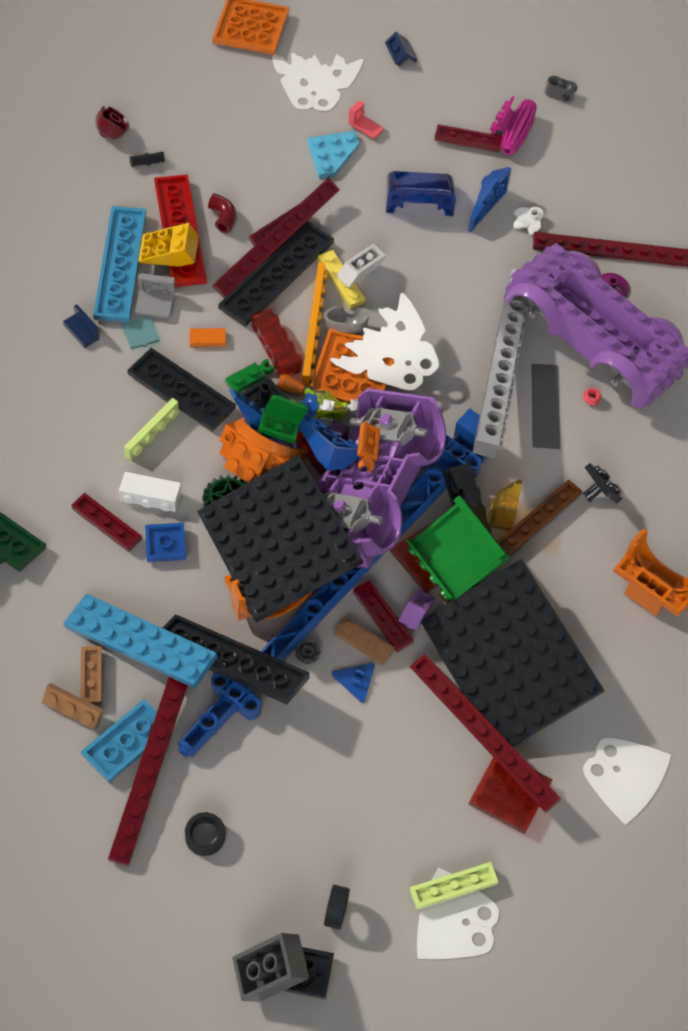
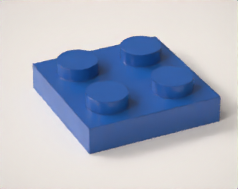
[145,523,186,562]

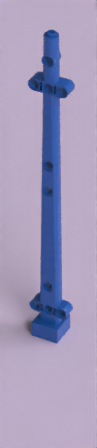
[178,408,487,758]

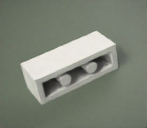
[337,243,386,288]
[119,472,181,512]

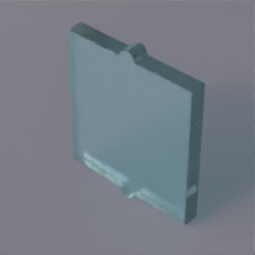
[121,316,160,350]

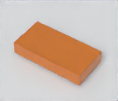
[190,328,226,347]

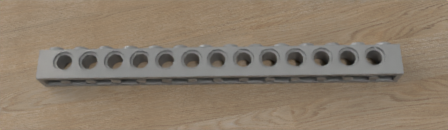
[472,268,529,458]

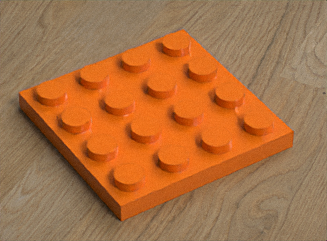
[212,0,289,55]
[310,328,394,404]

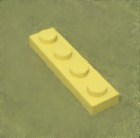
[317,250,366,309]

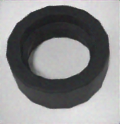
[185,812,225,856]
[324,884,350,930]

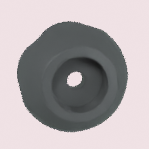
[295,640,321,664]

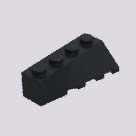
[442,463,492,533]

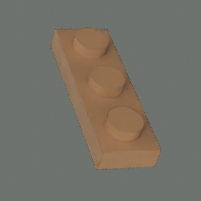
[333,617,395,665]
[80,646,102,705]
[42,683,104,730]

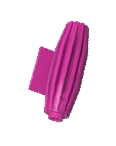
[489,96,537,155]

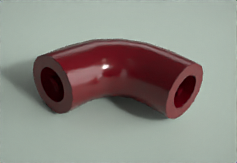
[208,193,237,234]

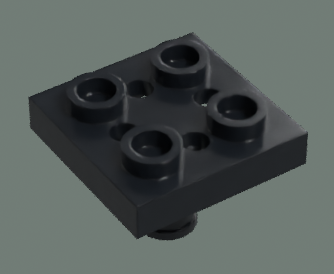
[242,377,290,409]
[582,463,623,503]
[284,947,334,999]

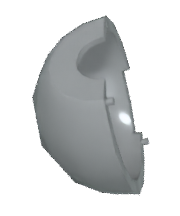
[324,305,369,335]

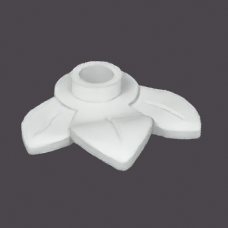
[513,207,543,236]

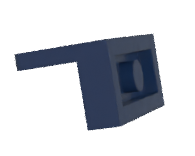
[385,32,418,66]
[63,304,99,348]

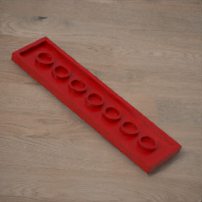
[154,174,207,287]

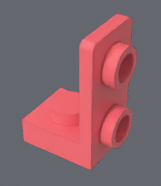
[348,100,384,139]

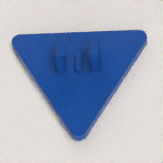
[332,663,375,703]

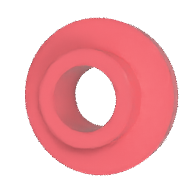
[583,388,601,405]

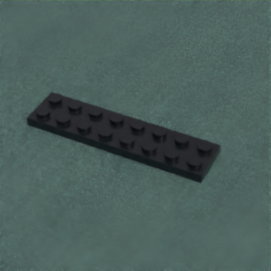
[218,221,334,327]
[162,614,310,705]

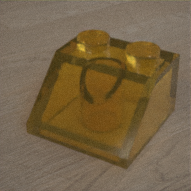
[487,479,523,531]

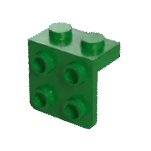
[257,395,308,444]

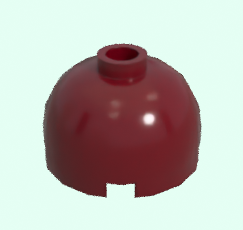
[95,106,130,139]

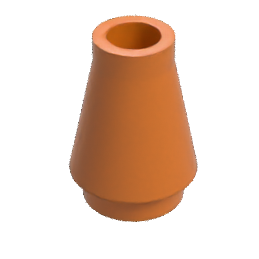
[277,374,305,395]

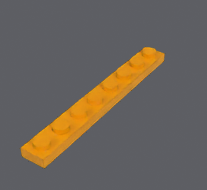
[302,262,328,387]

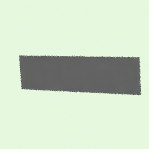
[531,364,560,449]

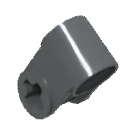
[545,76,578,103]

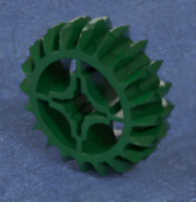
[202,474,248,507]

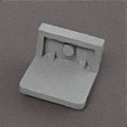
[135,273,175,319]

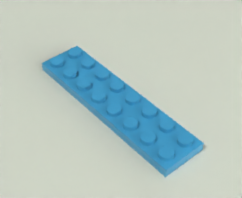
[93,206,146,322]
[63,594,218,689]

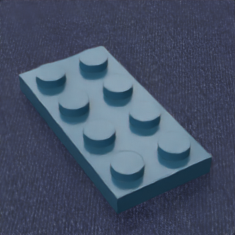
[81,699,157,783]

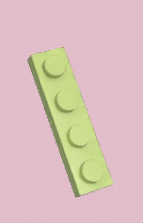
[124,398,179,461]
[409,862,498,910]

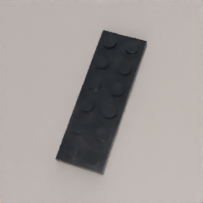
[127,347,236,432]

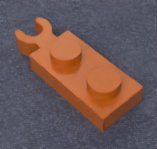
[357,421,380,473]

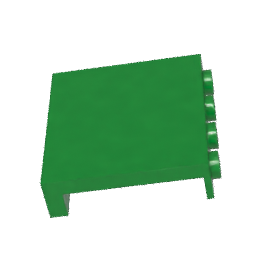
[405,495,510,601]

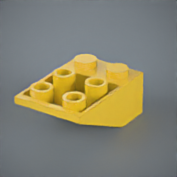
[138,223,199,267]

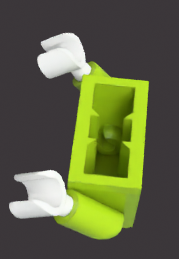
[304,386,358,422]

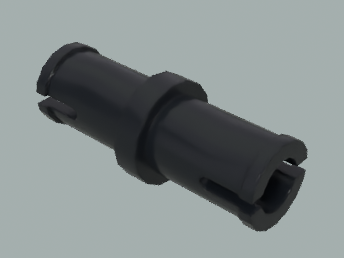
[129,151,165,167]

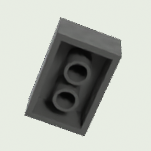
[232,933,309,1002]

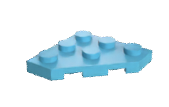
[307,131,359,179]

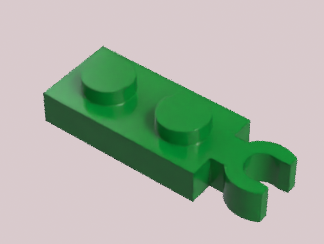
[225,359,274,393]

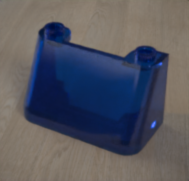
[386,171,456,216]

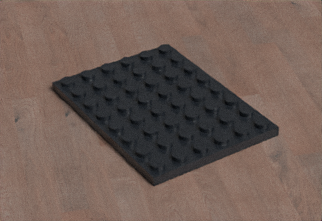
[197,455,364,623]
[421,558,605,747]

